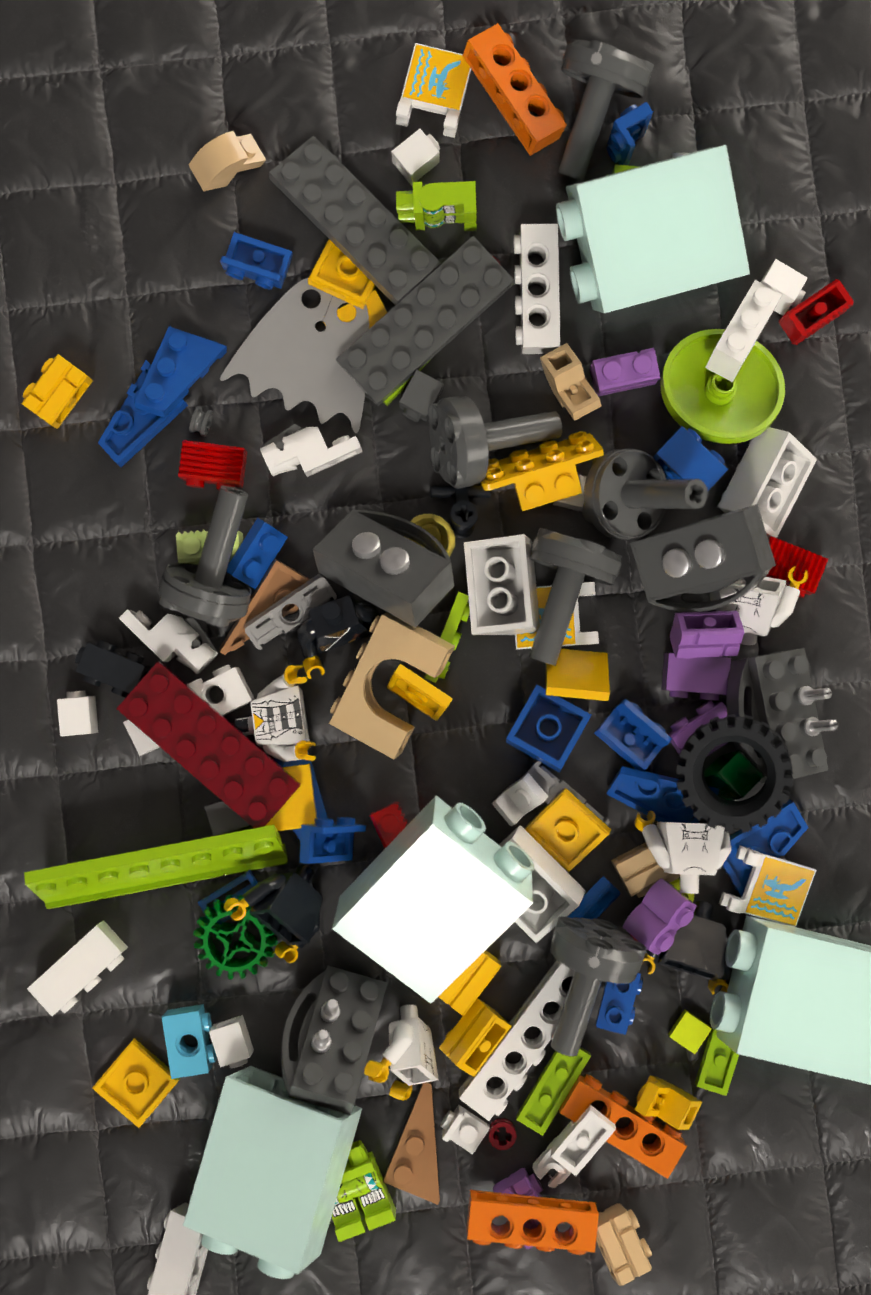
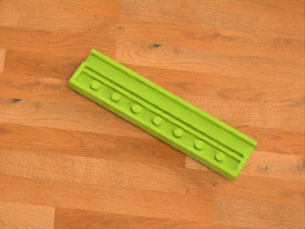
[24,825,288,909]

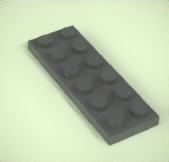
[269,136,441,305]
[336,236,515,406]

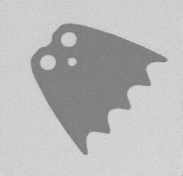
[220,278,369,433]

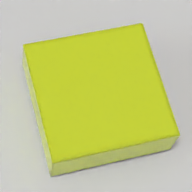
[668,1009,712,1054]

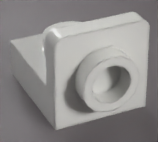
[492,773,549,826]
[440,1105,490,1155]

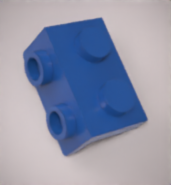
[607,102,653,165]
[220,232,293,290]
[226,518,288,589]
[594,699,672,771]
[300,817,366,864]
[595,972,643,1035]

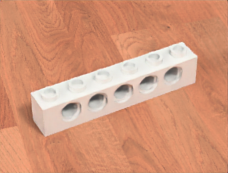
[459,960,575,1121]

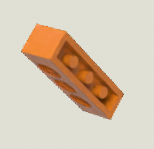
[463,23,567,156]
[559,1074,687,1179]
[466,1190,599,1255]

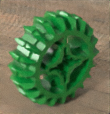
[194,895,278,980]

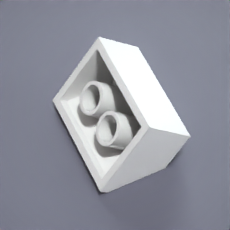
[718,427,817,538]
[464,534,540,635]
[499,825,586,943]

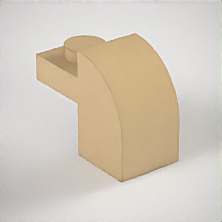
[189,131,266,191]
[540,343,601,421]

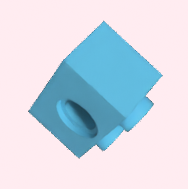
[162,1004,217,1079]

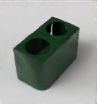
[703,750,763,801]

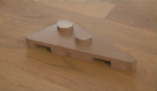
[219,559,310,655]
[383,1082,440,1205]

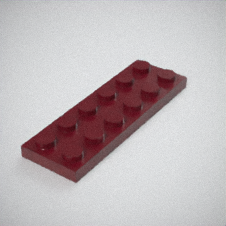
[116,661,301,828]

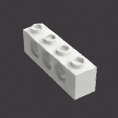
[514,224,560,354]
[123,664,255,756]

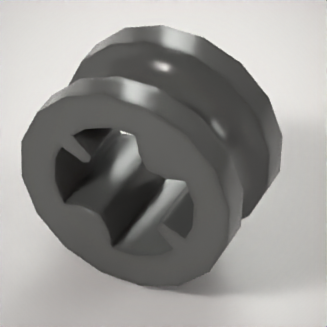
[189,406,213,437]

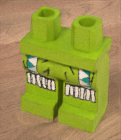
[396,181,477,231]
[332,1140,396,1242]

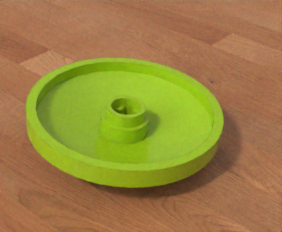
[660,329,785,444]

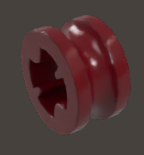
[488,1118,516,1150]

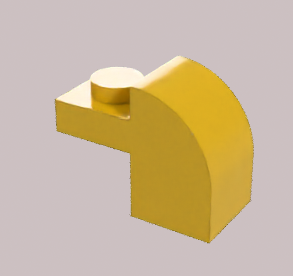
[635,1075,702,1130]

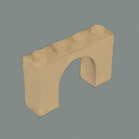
[329,612,455,759]

